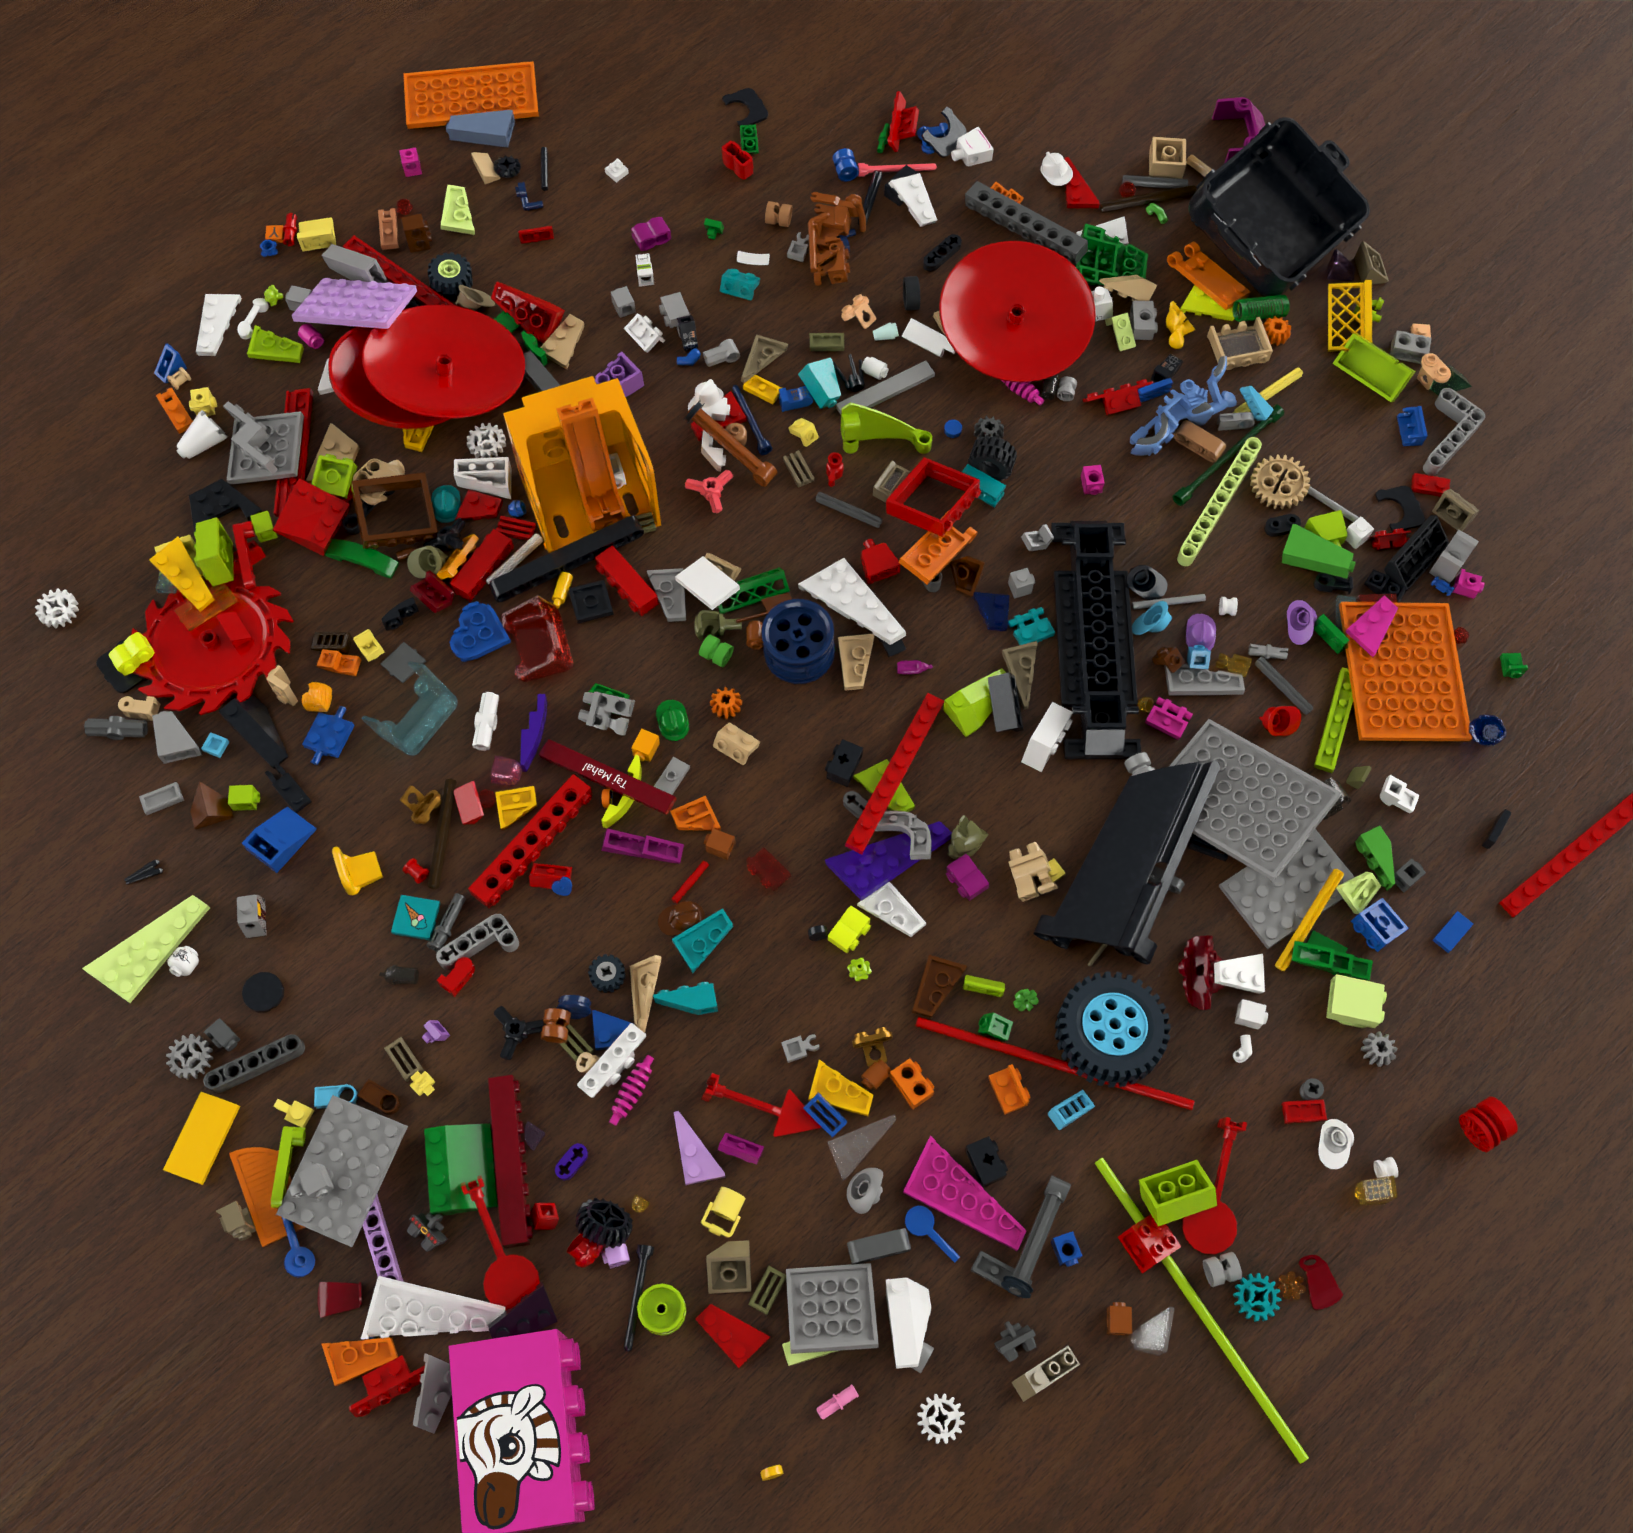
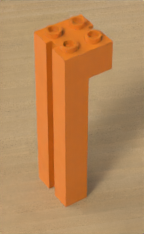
[556,398,626,532]

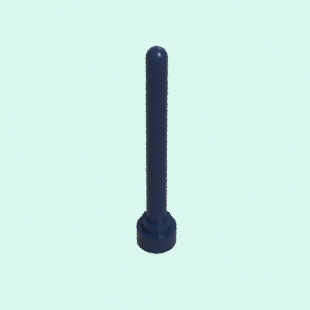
[732,385,773,455]

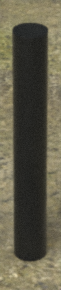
[541,147,548,191]

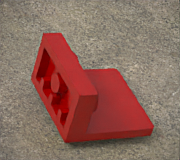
[1118,1214,1181,1274]

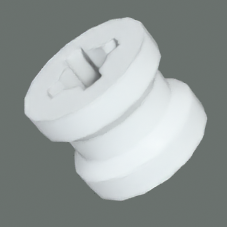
[1219,597,1238,616]
[1373,1157,1398,1181]

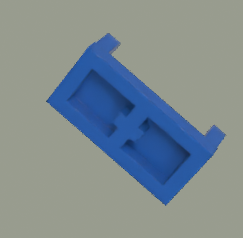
[1397,406,1428,446]

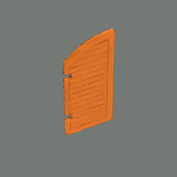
[229,1147,306,1247]

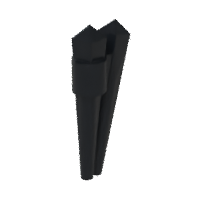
[124,860,163,884]

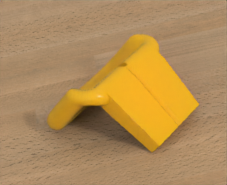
[332,847,383,895]

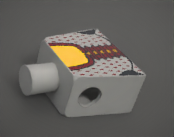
[237,895,267,938]

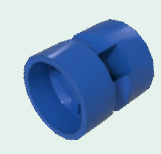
[833,148,859,182]

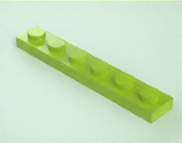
[1314,667,1353,773]

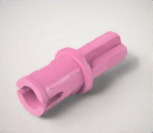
[816,1384,859,1419]

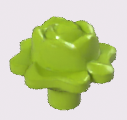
[264,285,283,306]
[847,958,872,981]

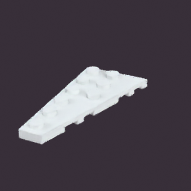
[361,1276,506,1339]

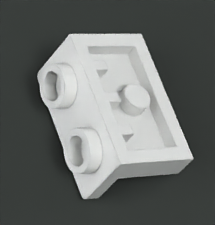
[624,313,665,353]

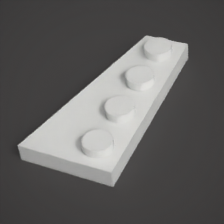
[196,294,242,356]

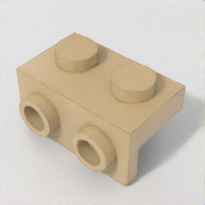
[266,665,298,706]
[713,723,760,765]

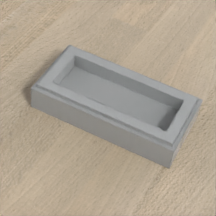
[139,782,184,815]

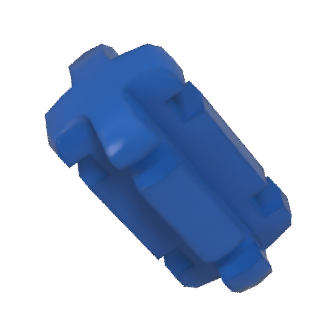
[1431,576,1455,596]

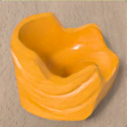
[302,682,332,712]

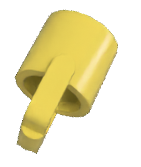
[701,1187,746,1238]

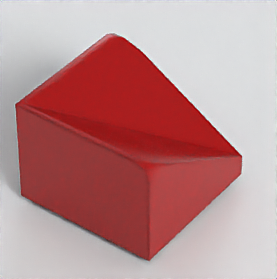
[531,1203,559,1230]

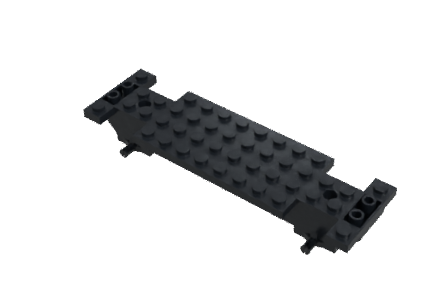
[1051,521,1141,759]

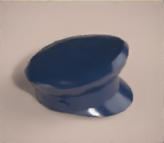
[556,995,592,1019]

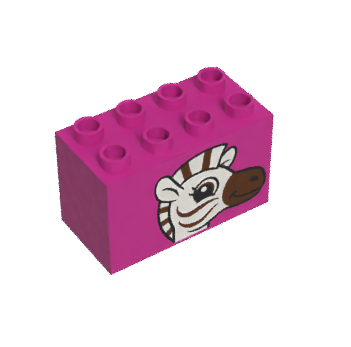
[449,1329,595,1533]

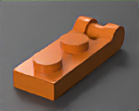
[155,387,193,434]

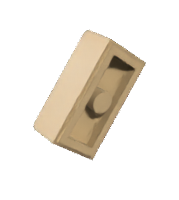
[471,152,500,184]
[705,553,741,581]

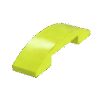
[601,755,641,828]

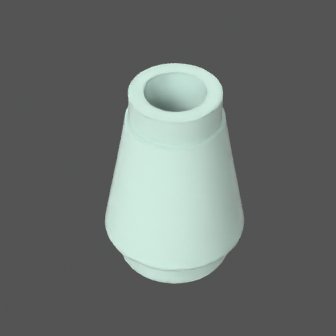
[873,322,899,341]

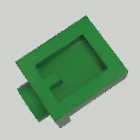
[1500,653,1528,678]
[978,1012,1013,1041]

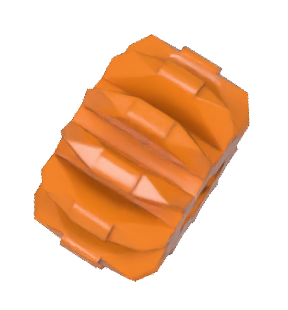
[1263,316,1291,346]
[710,686,742,720]

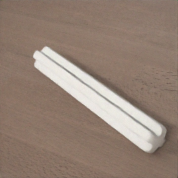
[486,534,543,585]

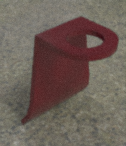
[1299,1255,1343,1310]
[318,1282,362,1318]

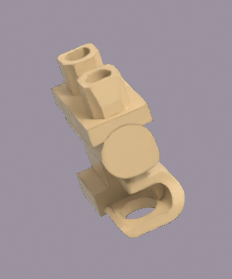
[1008,842,1058,902]

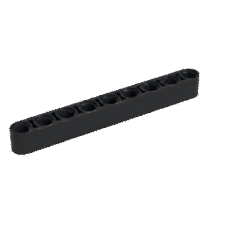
[489,515,644,602]

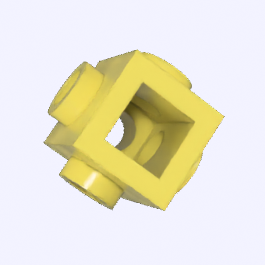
[189,387,217,417]

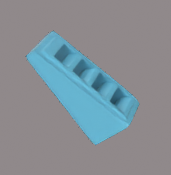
[1240,386,1273,421]
[1048,1090,1095,1130]

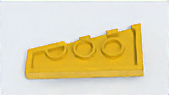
[149,536,214,612]

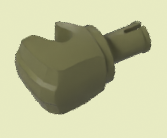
[694,610,742,640]

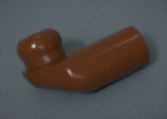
[396,547,416,561]

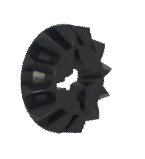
[494,155,521,178]

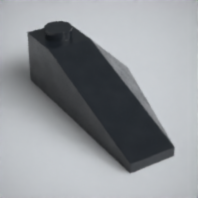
[219,694,289,769]

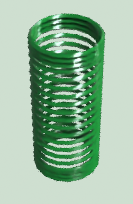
[1233,295,1290,322]

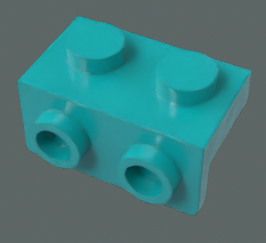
[720,269,760,300]

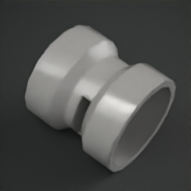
[1057,376,1077,401]

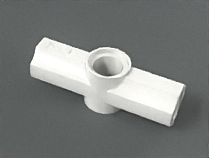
[472,692,499,751]

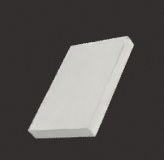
[675,556,740,610]

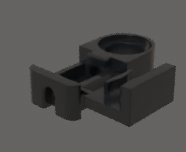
[1314,573,1353,594]

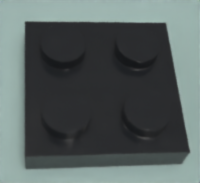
[568,580,614,624]

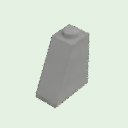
[152,711,202,764]

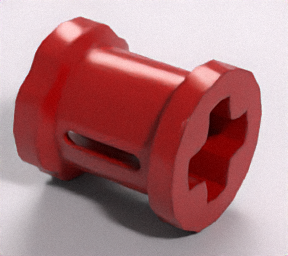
[402,858,429,884]

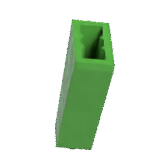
[1282,524,1356,578]

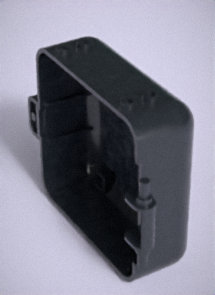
[1188,117,1370,297]

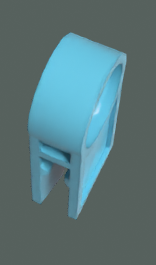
[314,1084,358,1109]

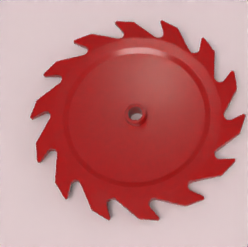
[131,574,294,715]

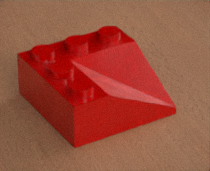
[273,478,350,556]

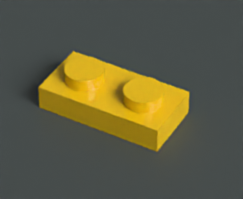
[743,375,781,404]

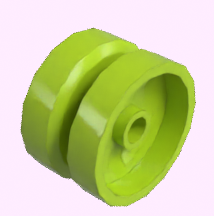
[637,1283,687,1336]

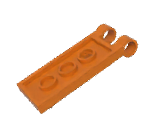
[1167,242,1251,310]
[899,510,978,585]

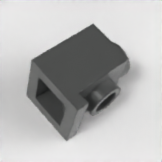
[1394,859,1426,893]
[204,1018,241,1052]

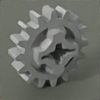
[166,1034,213,1080]

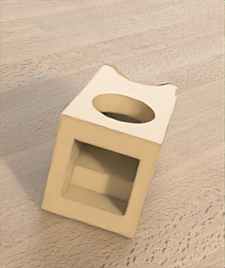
[118,696,161,721]

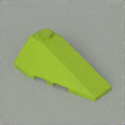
[943,668,1006,737]

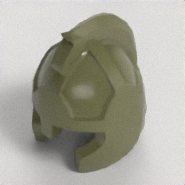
[947,815,989,860]

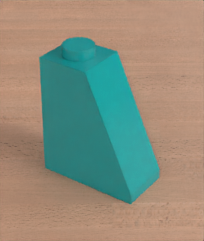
[798,357,841,409]

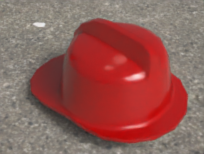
[1259,706,1301,736]

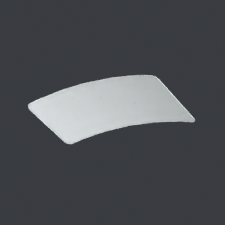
[737,251,770,265]

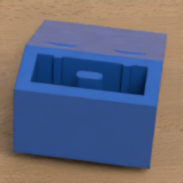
[242,807,317,873]

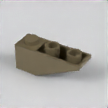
[1011,1345,1080,1402]

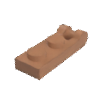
[378,208,399,250]

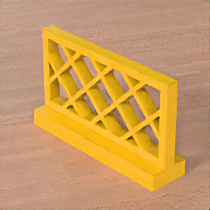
[1328,280,1372,352]

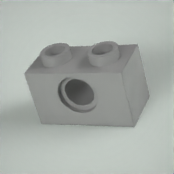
[1130,301,1158,340]

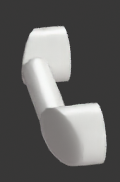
[237,298,269,339]

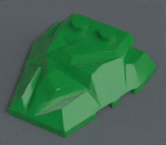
[1075,224,1148,285]

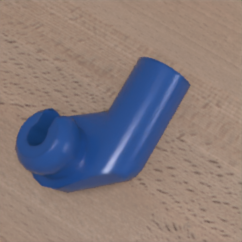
[677,348,701,366]

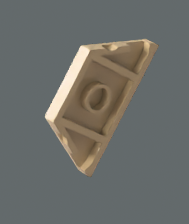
[306,423,360,484]

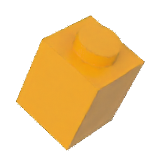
[631,728,660,762]

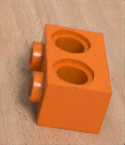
[889,1058,934,1110]

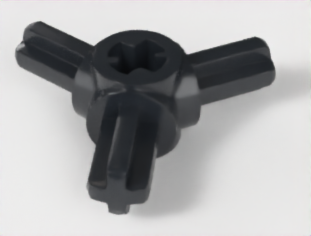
[423,518,466,551]
[494,1006,546,1060]

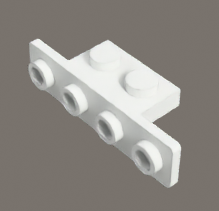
[577,1023,646,1098]

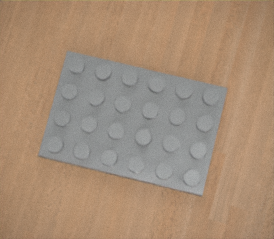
[1219,829,1355,950]
[276,1095,408,1247]

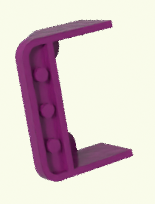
[1212,97,1265,164]

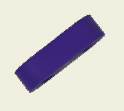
[555,1143,588,1181]

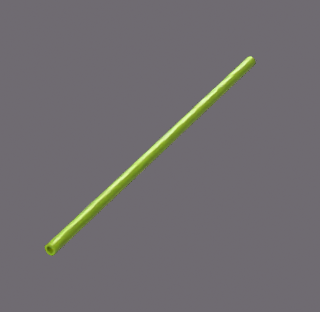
[1095,1158,1309,1464]

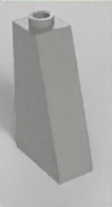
[321,244,389,283]

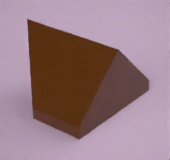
[950,556,986,597]
[190,781,234,830]

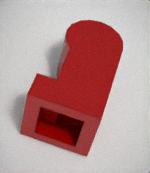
[437,957,475,997]

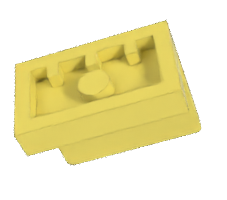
[297,217,336,252]

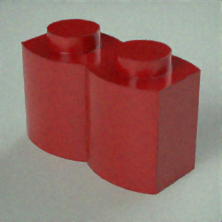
[722,141,753,180]

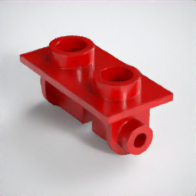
[1369,528,1411,550]

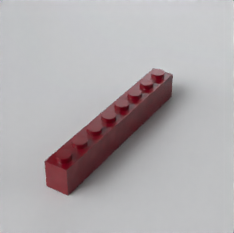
[488,1075,533,1248]

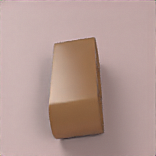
[1173,420,1226,462]

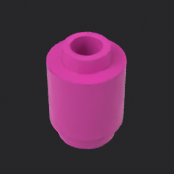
[298,323,324,349]

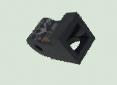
[677,315,698,351]
[1151,354,1183,383]

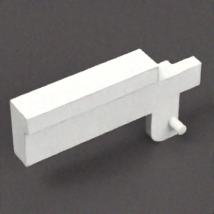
[902,318,955,357]

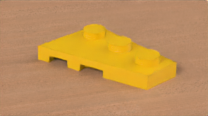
[808,1060,873,1116]

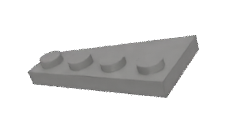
[1164,664,1245,695]

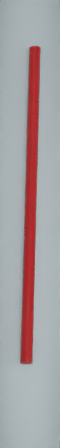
[915,1016,1194,1110]

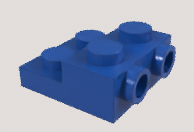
[1351,898,1409,952]

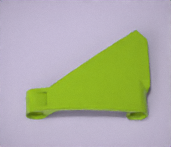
[841,402,932,454]

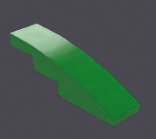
[1291,941,1373,981]

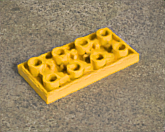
[163,1092,240,1185]

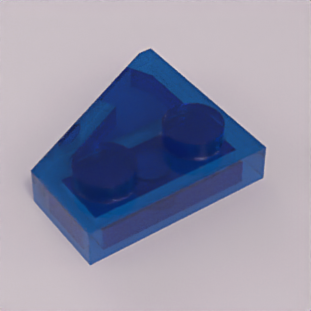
[974,592,1010,631]

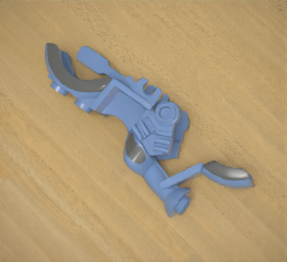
[1130,356,1237,456]

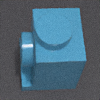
[1186,645,1211,669]

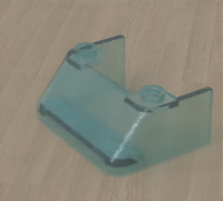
[361,661,458,756]

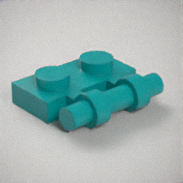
[1008,607,1055,645]

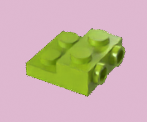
[311,454,358,499]

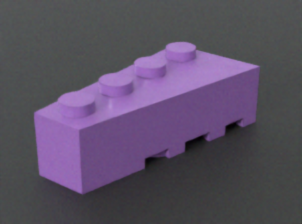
[595,351,644,397]

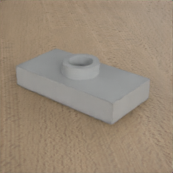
[654,757,690,795]

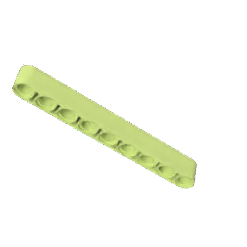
[1177,437,1262,566]

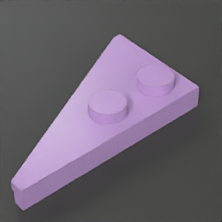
[674,1111,725,1185]

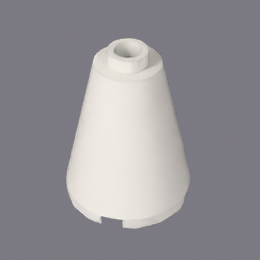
[176,410,228,459]

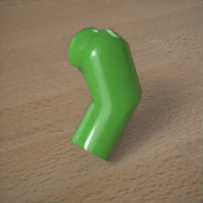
[1146,203,1168,224]

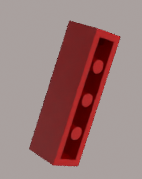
[450,529,514,602]
[595,545,659,616]

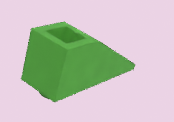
[1355,826,1395,891]

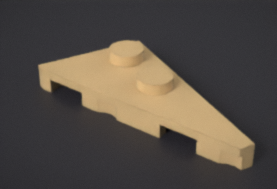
[630,955,661,1033]

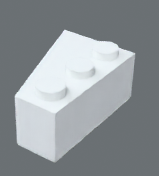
[454,457,512,499]
[1021,702,1073,772]

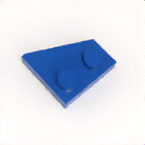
[592,1010,634,1050]

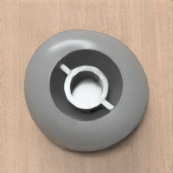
[847,1167,883,1214]

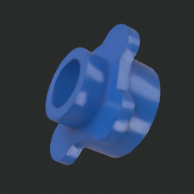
[260,240,278,257]

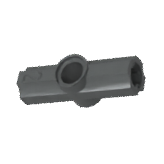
[84,716,148,740]

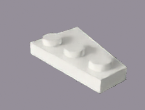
[857,882,926,937]

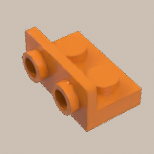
[988,1064,1030,1115]

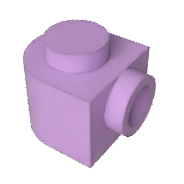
[601,1244,630,1269]

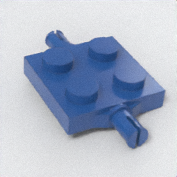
[302,706,355,765]

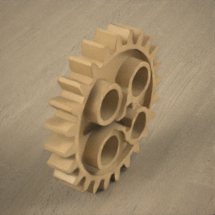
[1250,454,1310,510]

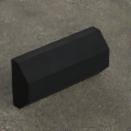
[1384,515,1449,591]

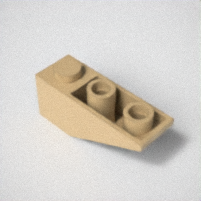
[1099,275,1157,301]

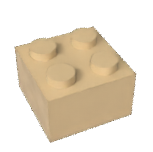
[1149,137,1186,179]

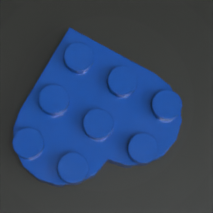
[449,601,511,662]

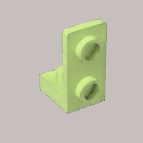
[1105,313,1136,351]

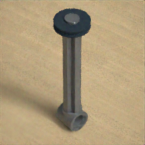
[1001,1175,1071,1298]

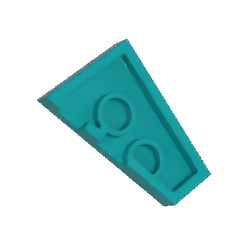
[672,908,733,973]

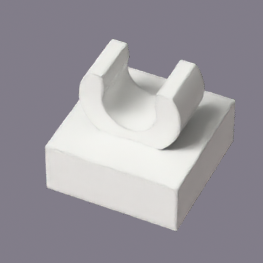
[605,158,629,183]

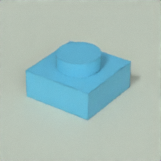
[201,732,229,758]

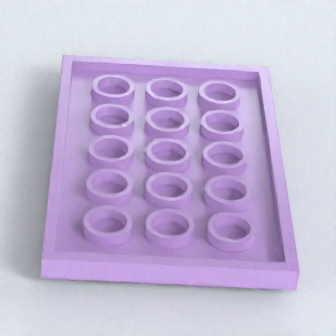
[292,278,417,329]

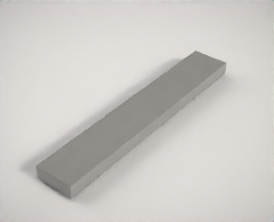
[836,361,935,415]

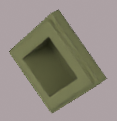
[1346,766,1371,789]

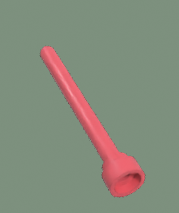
[857,163,937,177]

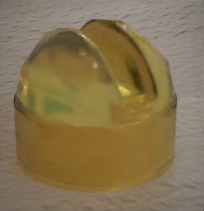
[1137,697,1154,713]
[631,1194,650,1213]

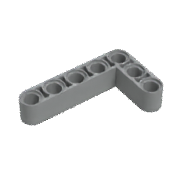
[1423,388,1485,476]

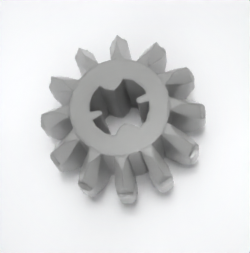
[1361,1031,1398,1067]

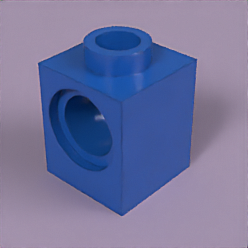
[1051,1231,1082,1267]

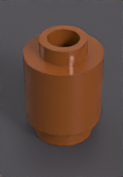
[746,621,763,650]
[861,1059,891,1090]

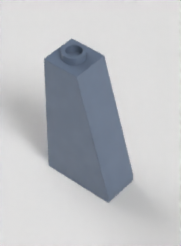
[446,110,515,147]

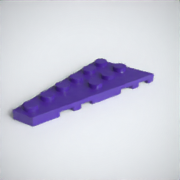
[825,821,952,901]

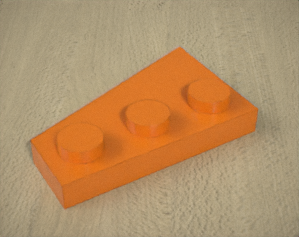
[322,1337,398,1386]

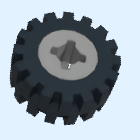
[588,954,626,993]

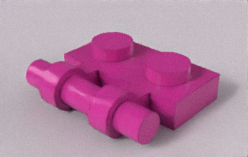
[1145,697,1193,740]

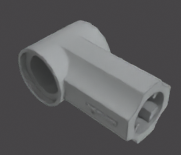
[703,339,740,367]

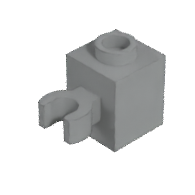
[289,1163,334,1199]

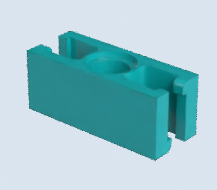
[962,464,1006,508]

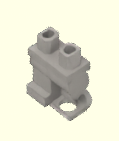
[578,691,635,735]

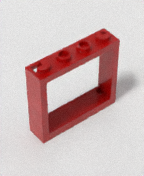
[886,457,981,537]

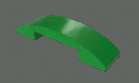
[324,539,399,579]

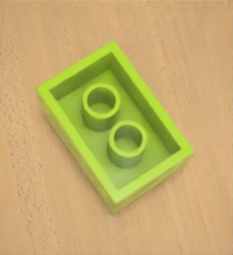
[194,517,234,586]
[1139,1160,1217,1226]

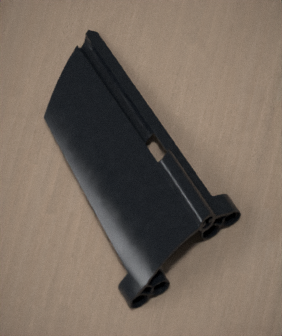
[1034,760,1220,965]

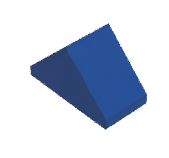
[154,344,187,383]

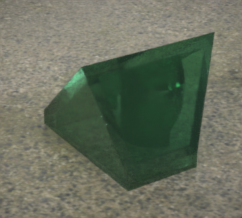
[1430,365,1472,396]

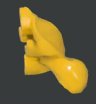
[1166,301,1195,350]

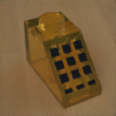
[1355,1176,1397,1205]

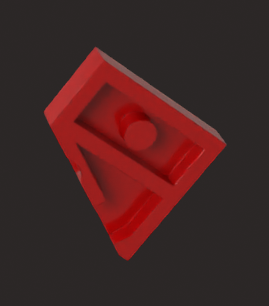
[456,489,503,520]

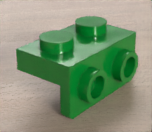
[1313,614,1350,654]

